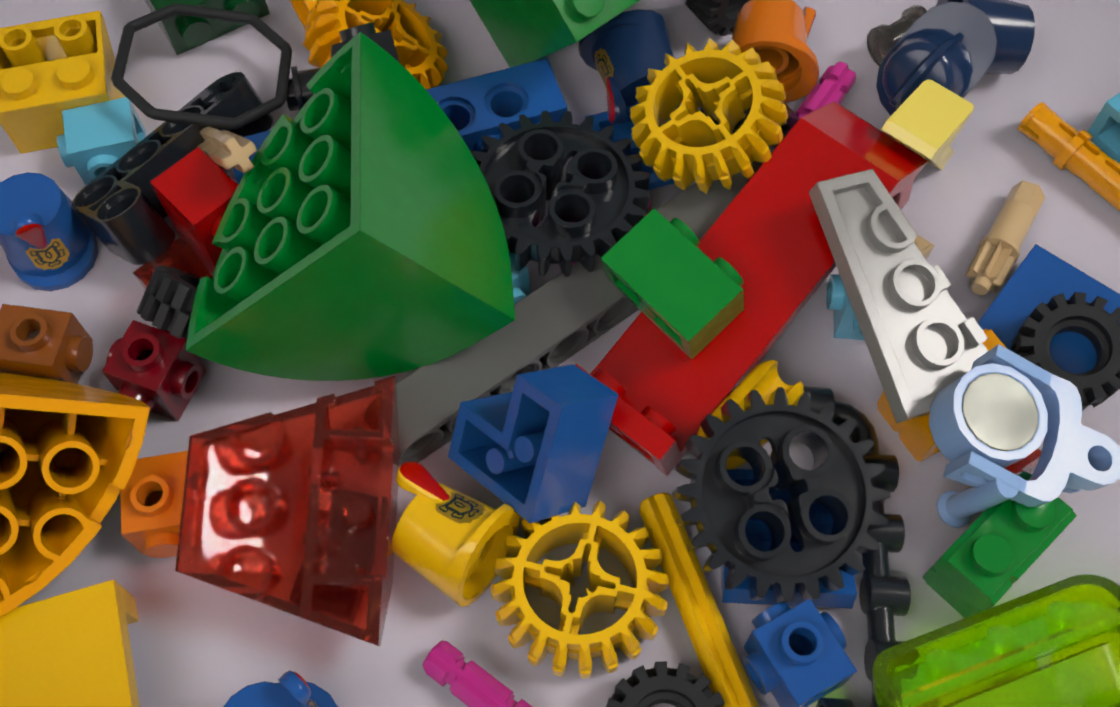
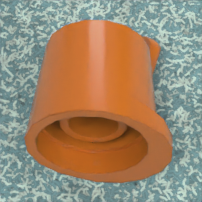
[732,0,819,103]

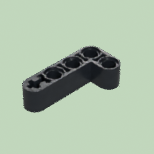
[72,72,273,265]

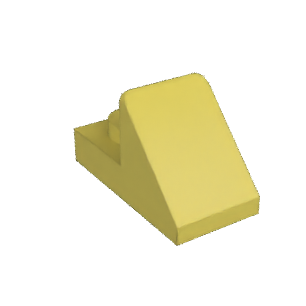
[881,79,974,171]

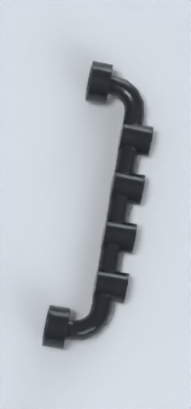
[804,386,917,707]

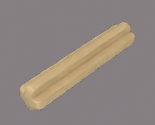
[197,126,257,173]

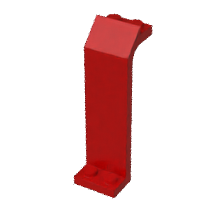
[575,101,928,476]

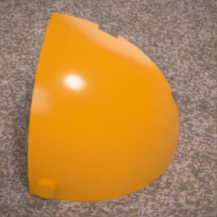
[0,372,150,617]

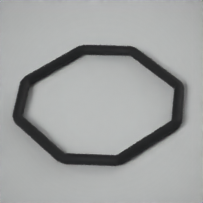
[111,3,292,129]

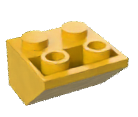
[0,10,125,154]

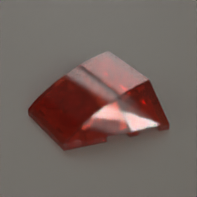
[175,376,400,647]

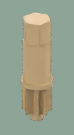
[965,180,1045,296]

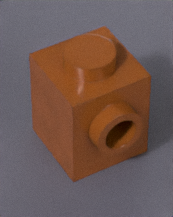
[0,304,93,384]

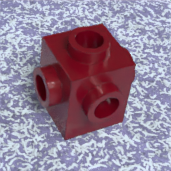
[102,320,207,421]

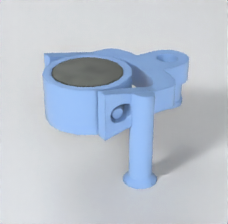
[929,344,1120,528]

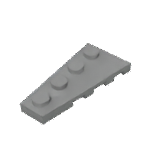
[809,169,988,424]

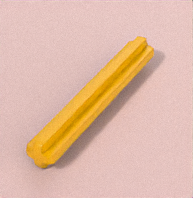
[639,492,759,707]

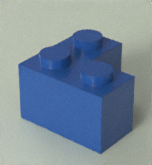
[448,364,619,523]

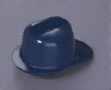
[876,2,997,116]

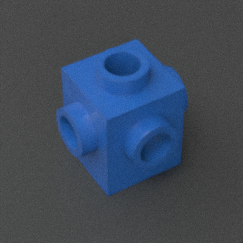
[743,598,857,707]

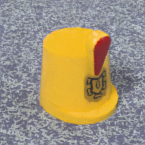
[392,461,520,607]

